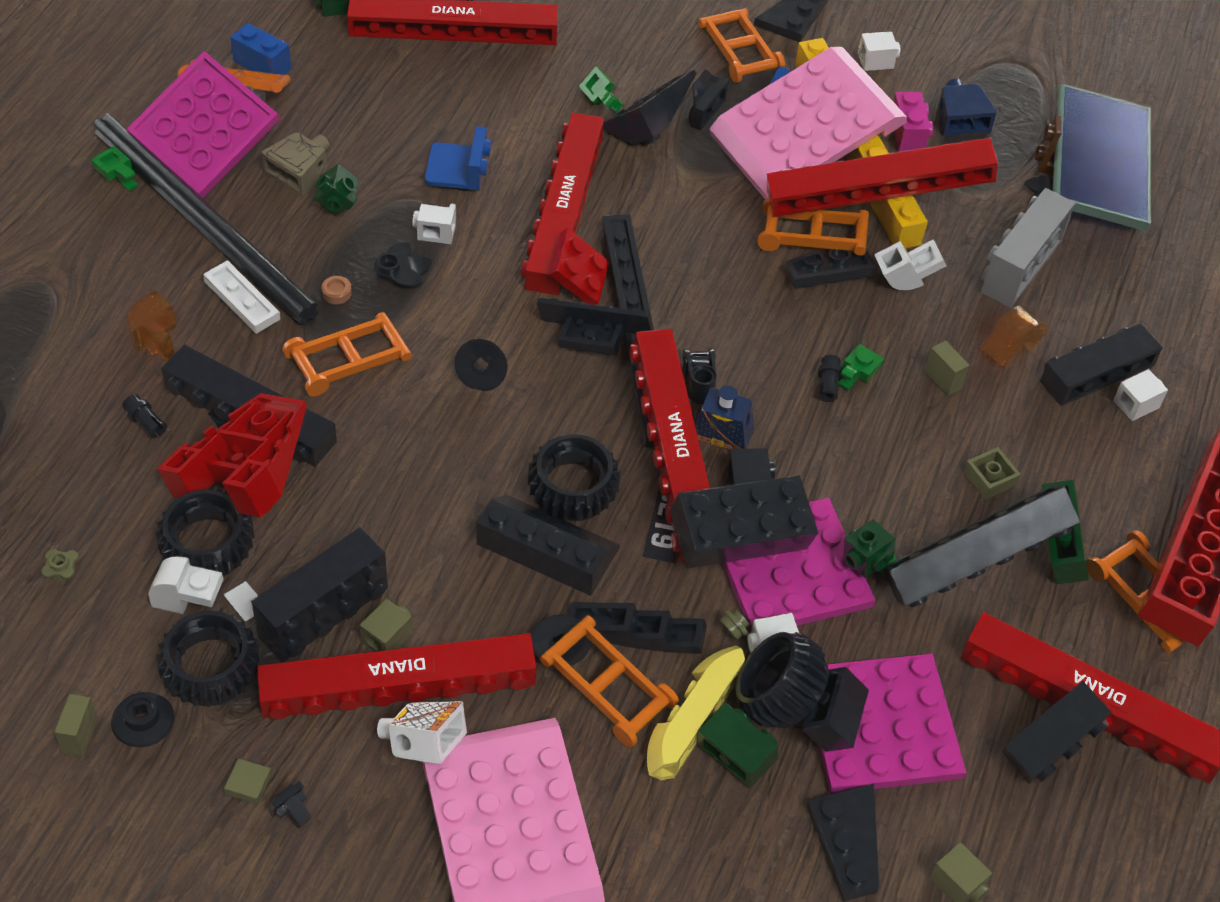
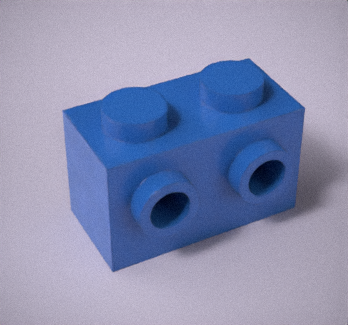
[230,23,292,75]

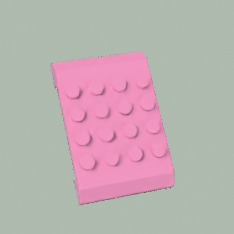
[710,47,907,200]
[422,718,605,902]

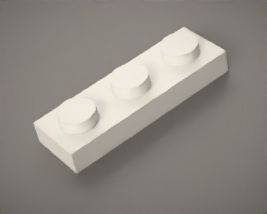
[203,260,281,334]

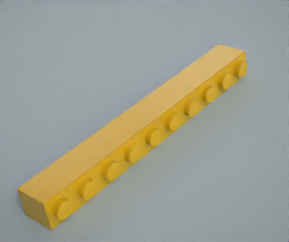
[795,38,928,249]

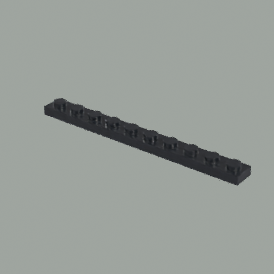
[602,214,655,448]

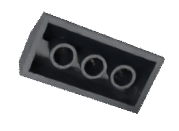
[476,495,620,596]

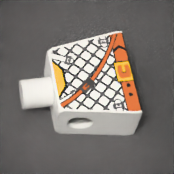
[377,701,467,764]

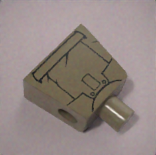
[261,133,330,197]

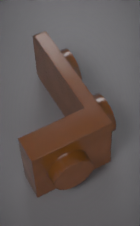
[1035,115,1073,178]

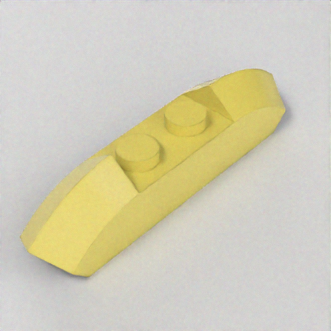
[647,646,745,780]

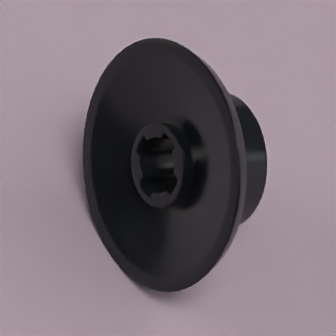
[454,339,508,391]
[531,615,591,666]
[111,692,174,748]

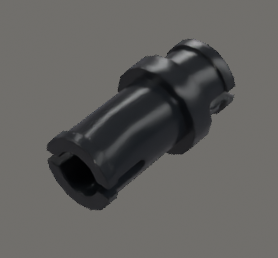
[818,354,842,402]
[122,393,167,438]

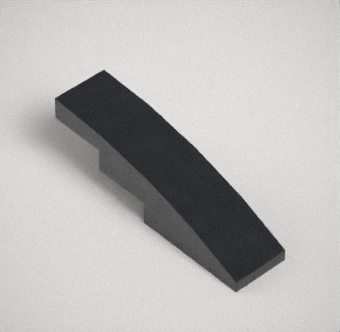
[569,602,707,654]

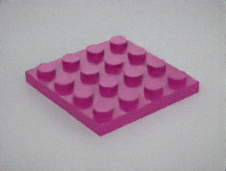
[127,51,281,198]
[722,498,876,633]
[818,654,967,794]

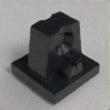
[268,781,311,829]

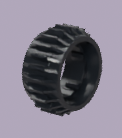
[528,434,620,521]
[156,489,255,576]
[156,610,260,707]
[736,632,829,729]

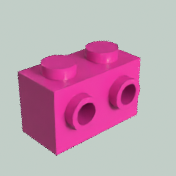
[893,92,933,152]

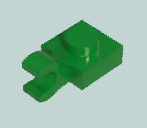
[579,66,624,113]
[91,146,138,191]
[838,344,884,390]

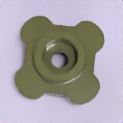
[41,549,79,582]

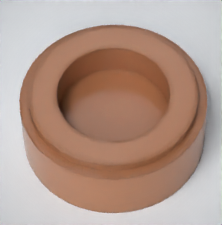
[322,276,352,304]

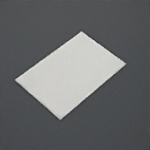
[224,581,258,622]

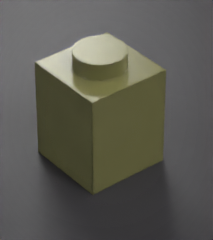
[360,598,413,652]
[929,842,992,902]

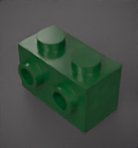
[698,703,779,789]

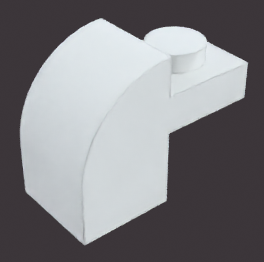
[875,239,946,290]
[148,557,223,614]

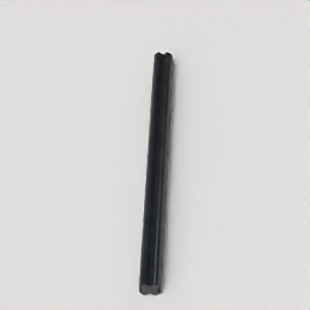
[93,113,319,325]

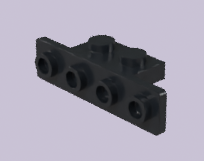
[537,298,654,355]

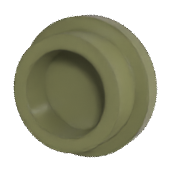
[720,609,750,640]

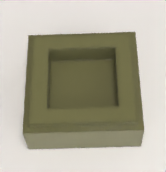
[224,758,272,804]

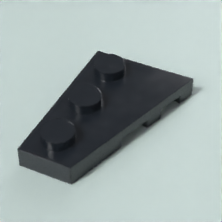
[754,0,828,42]
[785,233,876,288]
[807,784,879,902]

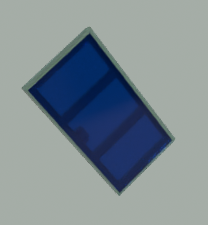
[1053,84,1151,231]

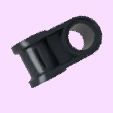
[683,348,717,404]

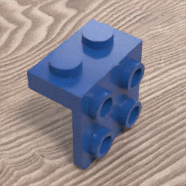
[425,126,492,191]

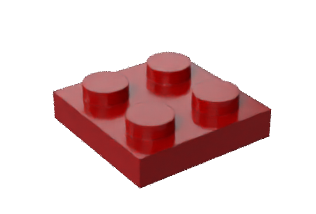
[549,228,609,305]

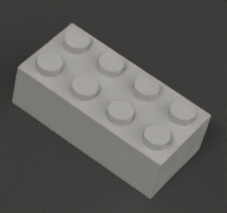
[981,188,1075,308]

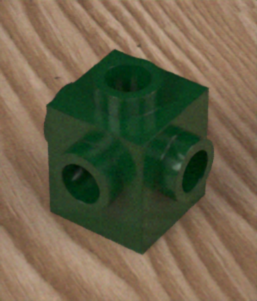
[314,164,359,216]
[843,519,896,578]

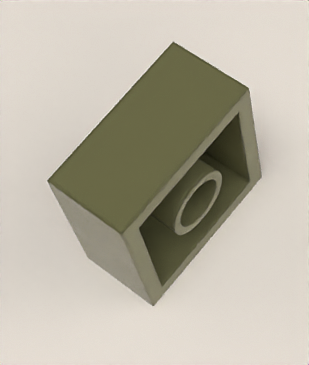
[925,341,970,396]
[963,447,1021,500]
[54,694,98,757]

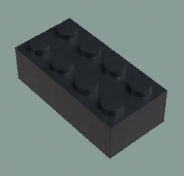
[670,475,819,569]
[251,527,388,663]

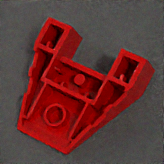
[157,393,307,518]

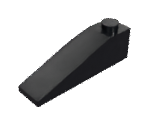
[603,69,697,145]

